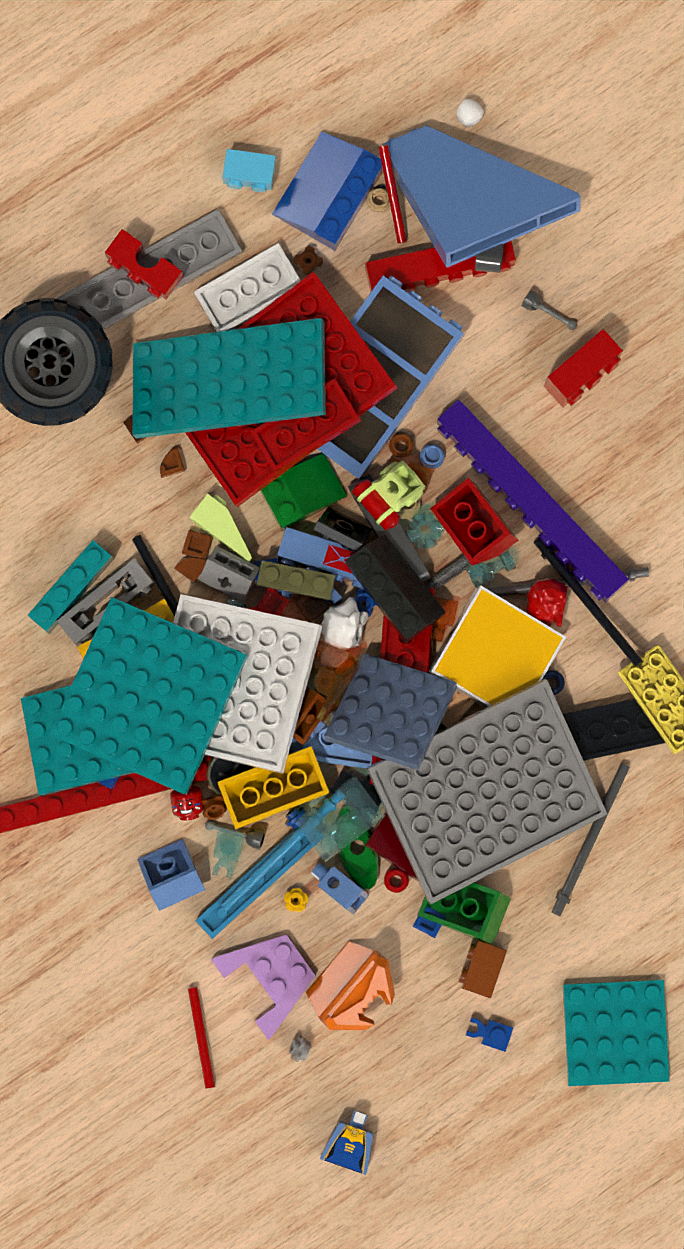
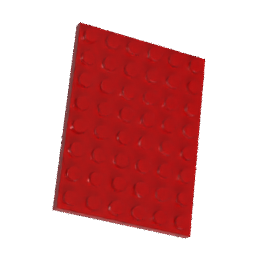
[185,271,398,507]

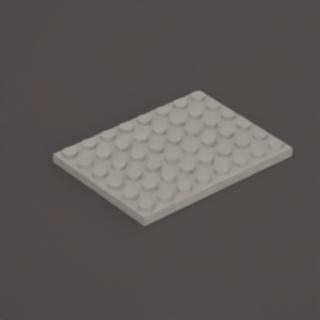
[366,679,607,904]

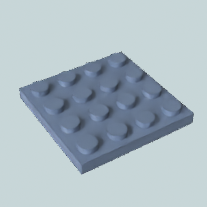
[324,653,457,770]

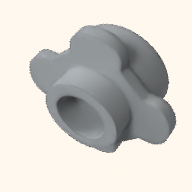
[289,1035,310,1062]

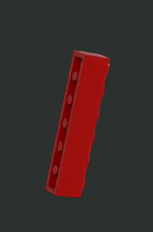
[365,241,516,298]

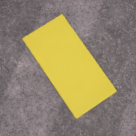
[617,644,684,755]

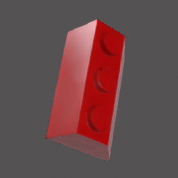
[430,478,519,566]

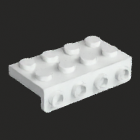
[194,243,301,332]

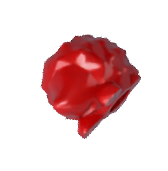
[526,578,568,627]

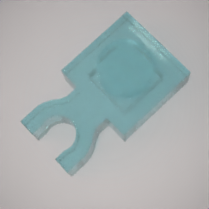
[212,832,243,879]

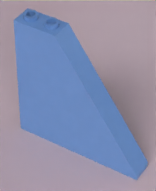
[382,125,581,268]

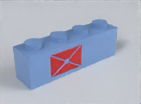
[277,527,365,590]

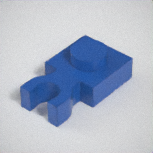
[466,1017,513,1052]

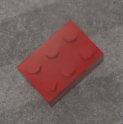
[544,329,623,408]

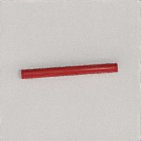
[378,145,407,244]
[188,987,215,1089]

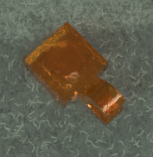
[432,597,458,642]

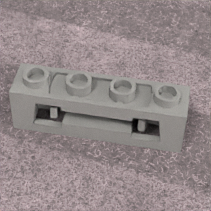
[57,559,154,646]

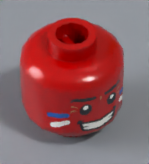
[170,784,204,821]

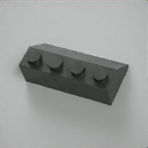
[345,534,446,643]

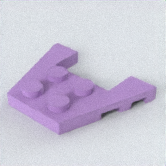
[211,935,316,1040]

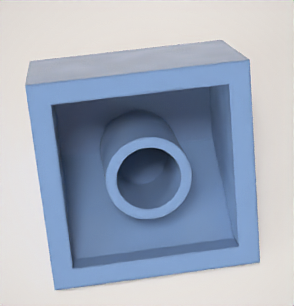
[137,839,205,911]

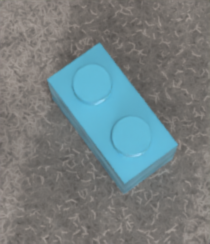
[222,149,276,192]

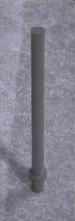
[551,763,630,916]

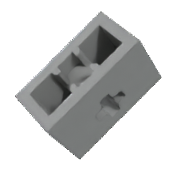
[199,546,260,602]

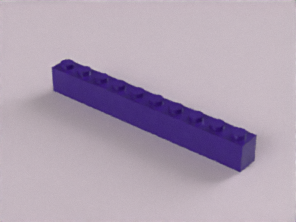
[437,400,629,603]

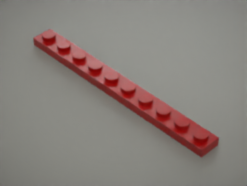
[0,755,211,834]

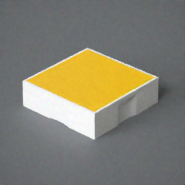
[428,586,566,709]

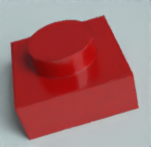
[256,588,291,616]

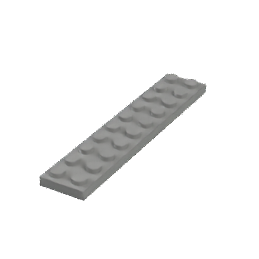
[27,209,242,371]

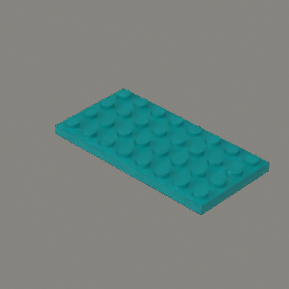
[133,318,326,438]

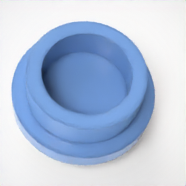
[420,444,444,469]

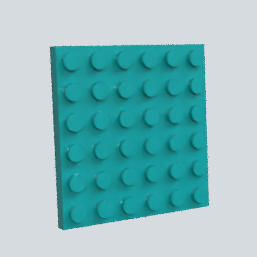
[49,597,248,795]

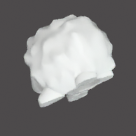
[321,597,368,651]

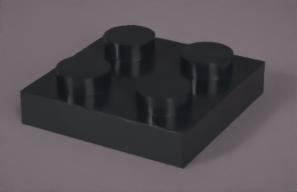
[313,507,372,551]

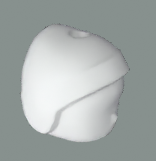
[456,99,484,128]

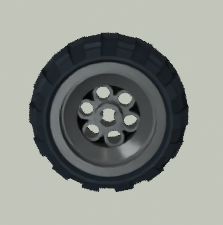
[0,298,113,426]

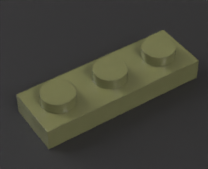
[257,561,335,600]

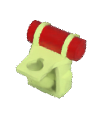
[352,460,425,531]

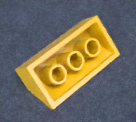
[217,746,329,829]

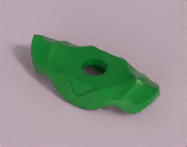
[336,805,378,890]

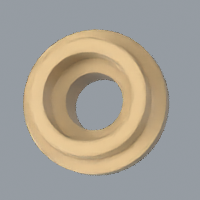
[367,188,390,212]

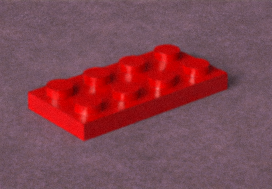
[250,378,361,474]

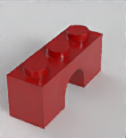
[105,229,183,300]

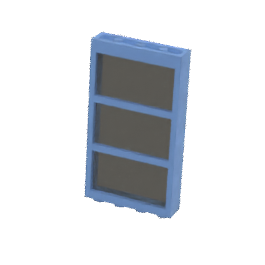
[318,276,465,479]

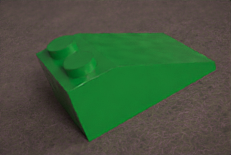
[260,454,347,531]
[417,883,511,945]

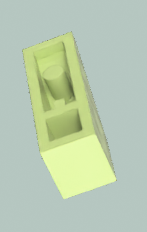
[190,494,253,563]

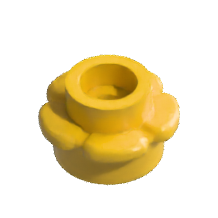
[284,888,308,912]

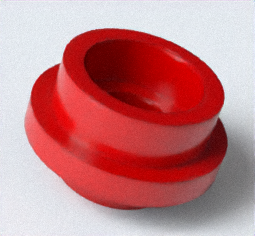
[384,868,409,893]

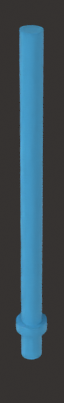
[220,789,345,912]

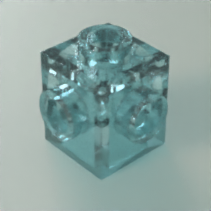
[406,512,444,550]

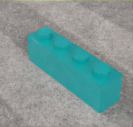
[28,540,114,634]

